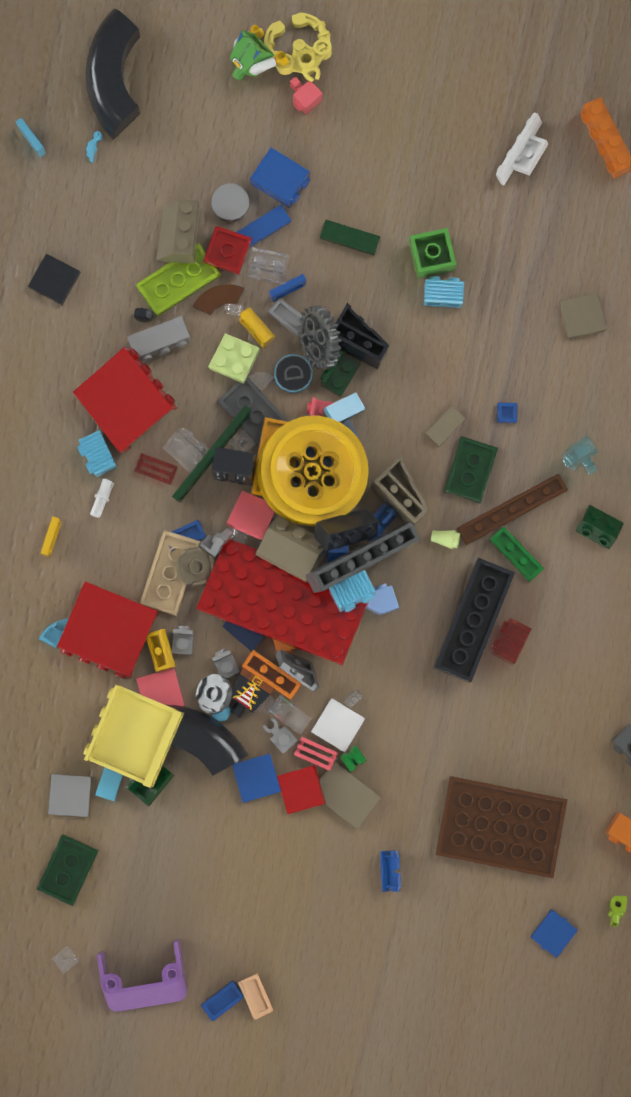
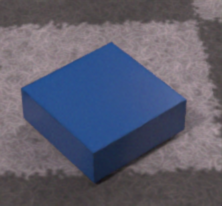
[497,402,517,423]

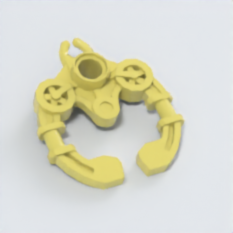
[264,13,332,82]

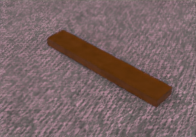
[457,473,568,545]

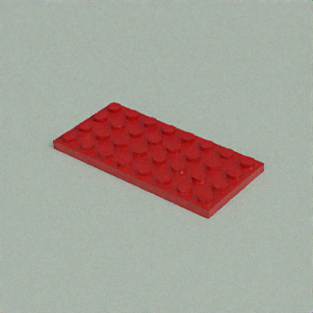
[196,539,369,666]

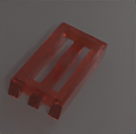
[134,453,178,485]

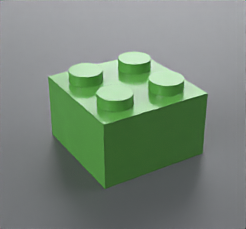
[409,228,456,279]

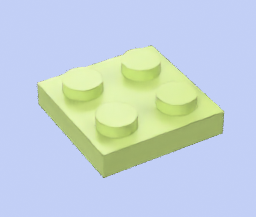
[208,333,260,384]

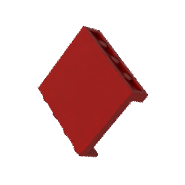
[73,347,177,453]
[57,581,159,679]

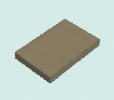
[319,762,381,829]

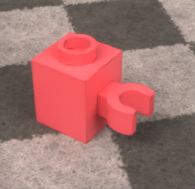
[290,77,323,115]

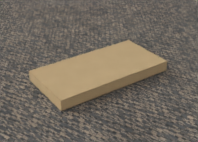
[140,530,201,616]

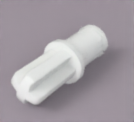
[90,479,114,518]

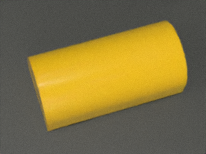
[239,307,275,348]
[147,629,176,672]

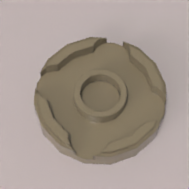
[176,547,215,586]

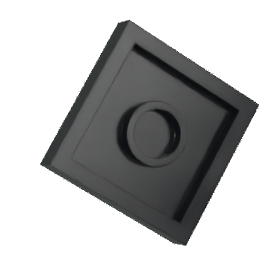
[28,253,81,306]

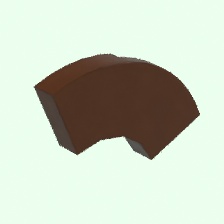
[193,284,244,315]

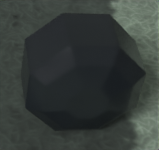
[134,308,153,322]

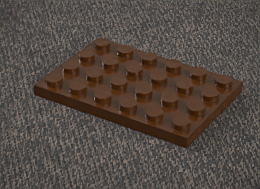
[435,776,568,878]

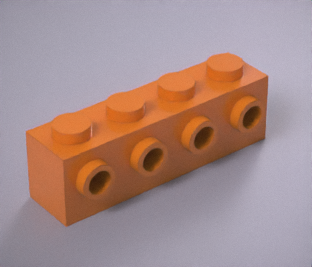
[580,97,631,179]

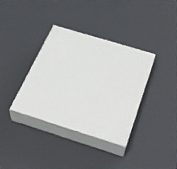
[311,698,365,752]

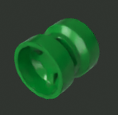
[340,745,367,772]

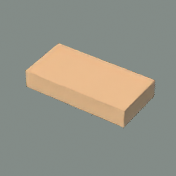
[238,973,274,1020]

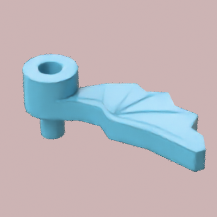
[85,131,103,163]

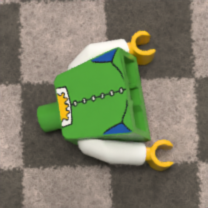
[230,25,289,81]

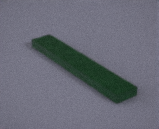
[172,405,252,502]

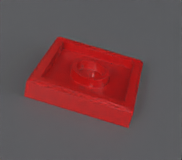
[203,226,252,275]
[277,765,326,814]

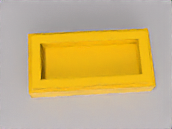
[40,516,62,558]

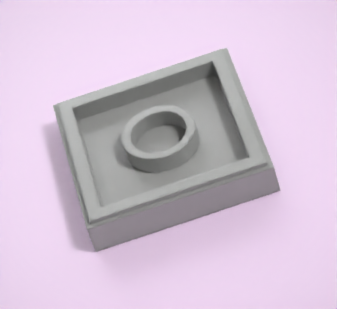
[48,774,92,817]

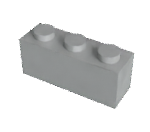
[127,316,191,363]

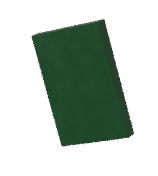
[444,436,498,503]
[36,834,99,906]

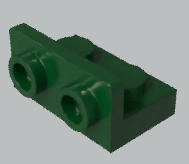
[320,350,361,397]

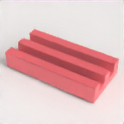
[294,737,338,771]

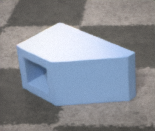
[366,584,399,615]

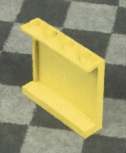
[83,685,184,788]

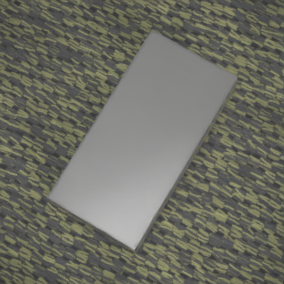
[268,298,302,337]

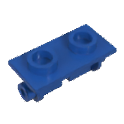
[367,503,397,542]
[380,850,402,892]

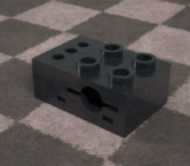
[211,447,256,486]

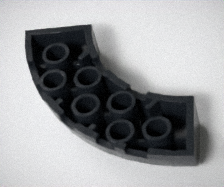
[86,8,140,140]
[167,705,248,776]

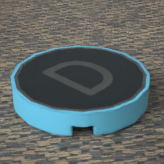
[274,354,313,393]

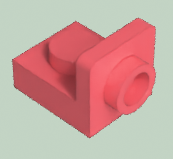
[306,397,334,417]

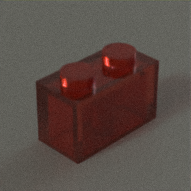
[491,618,532,665]

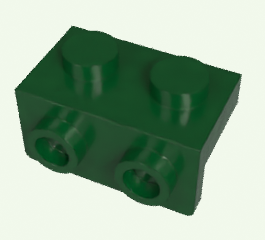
[576,505,624,549]
[126,765,175,806]

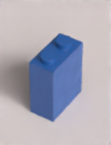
[250,147,311,208]

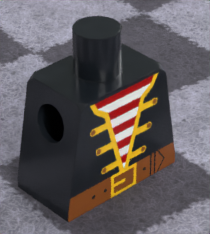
[230,668,275,718]

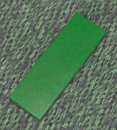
[489,526,544,582]

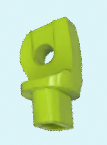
[608,896,627,927]

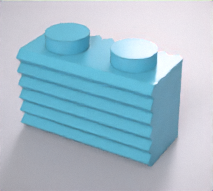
[423,276,464,308]
[77,430,117,477]
[329,570,376,612]

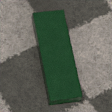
[320,220,380,256]

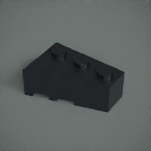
[335,303,389,370]

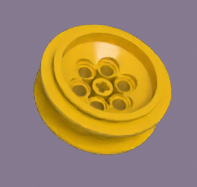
[257,416,369,526]

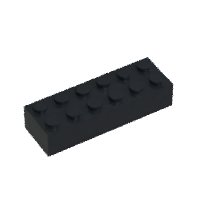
[433,557,515,683]

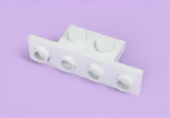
[496,112,548,185]

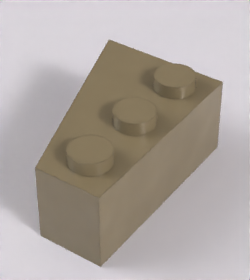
[370,456,429,525]

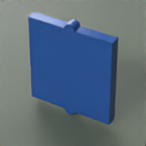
[530,909,578,958]

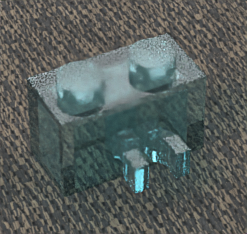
[563,435,599,476]

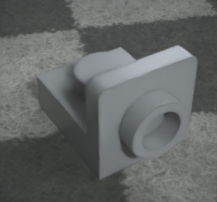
[200,528,233,557]
[172,626,194,655]
[212,649,240,679]

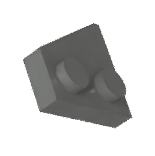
[276,649,319,692]

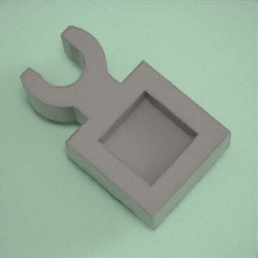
[263,718,298,754]

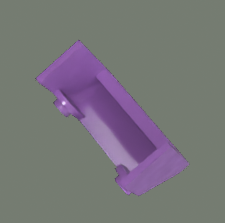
[97,938,187,1012]

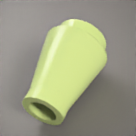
[431,530,461,549]

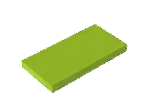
[136,243,221,317]

